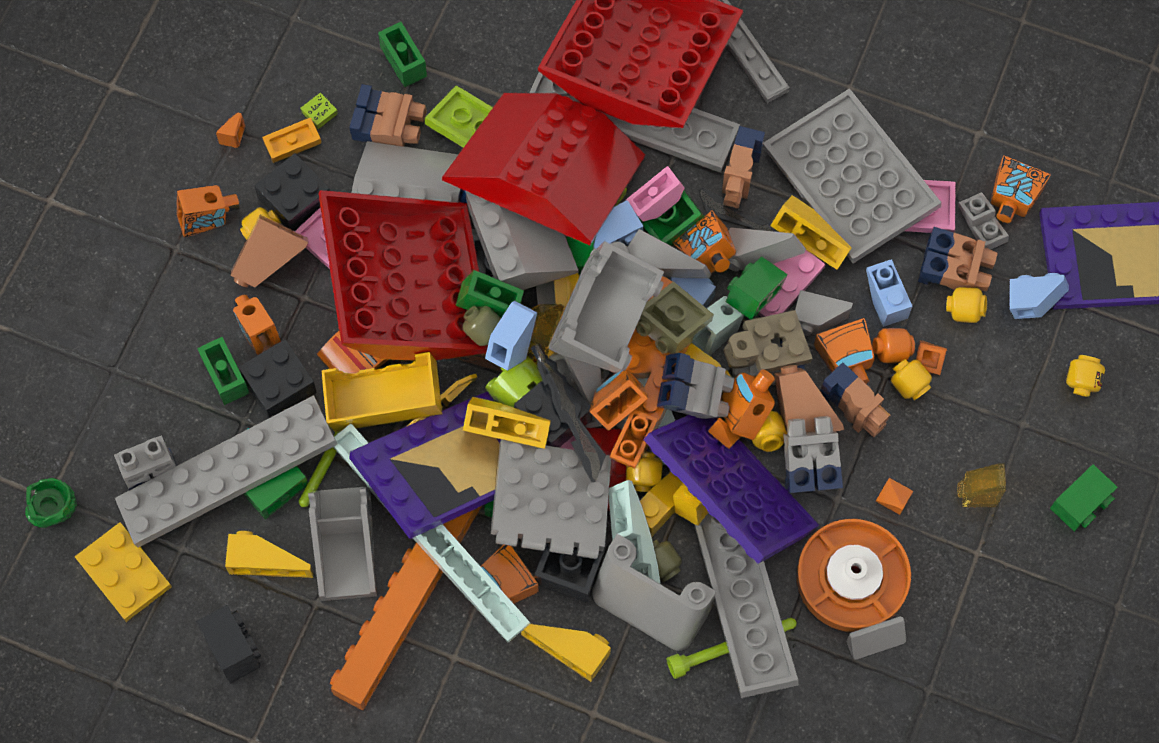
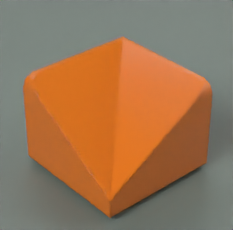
[216,113,245,148]

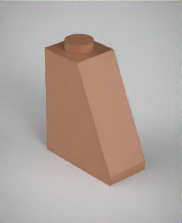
[231,215,308,288]
[774,365,844,434]

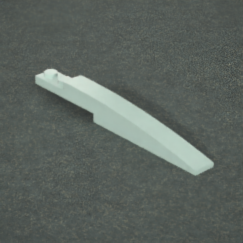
[334,424,530,642]

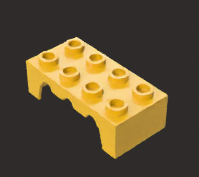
[321,352,442,432]

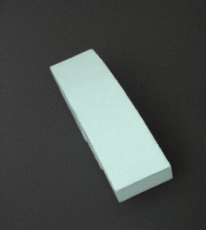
[609,480,660,584]

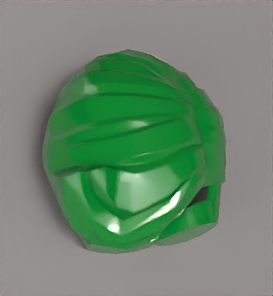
[25,478,77,528]

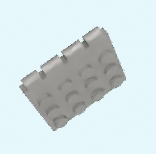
[491,439,611,559]

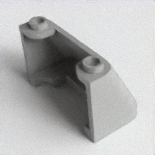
[549,241,664,373]
[592,533,716,651]

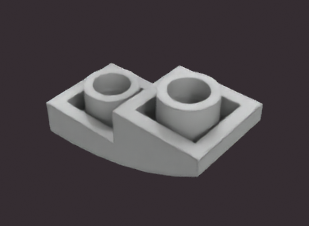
[959,192,1009,250]

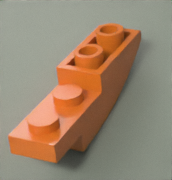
[610,365,674,469]

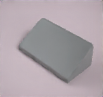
[846,616,906,660]

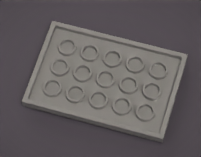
[763,88,942,263]

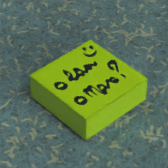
[301,93,338,129]

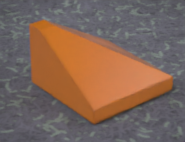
[915,340,947,375]
[709,418,741,449]
[876,478,913,515]

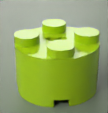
[485,356,542,408]

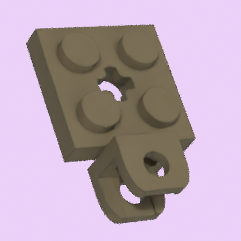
[723,310,813,372]

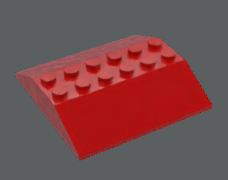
[538,0,743,128]
[442,93,645,245]
[318,190,488,361]

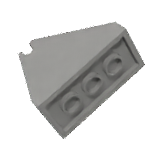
[308,487,377,601]

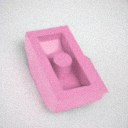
[626,166,685,221]

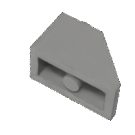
[795,290,853,336]

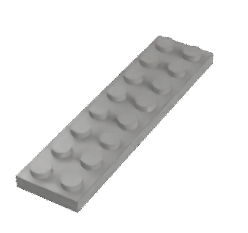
[529,72,740,173]
[115,395,338,548]
[694,513,798,698]

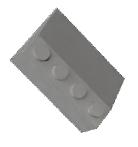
[351,141,464,203]
[466,191,578,290]

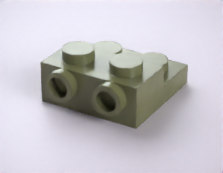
[636,281,714,354]

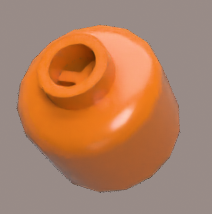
[872,328,915,363]

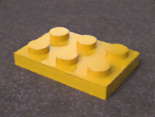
[75,522,171,622]

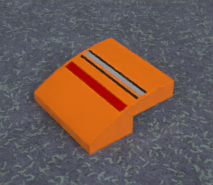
[317,331,389,374]

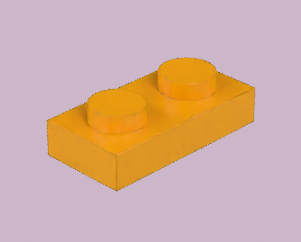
[262,117,322,163]

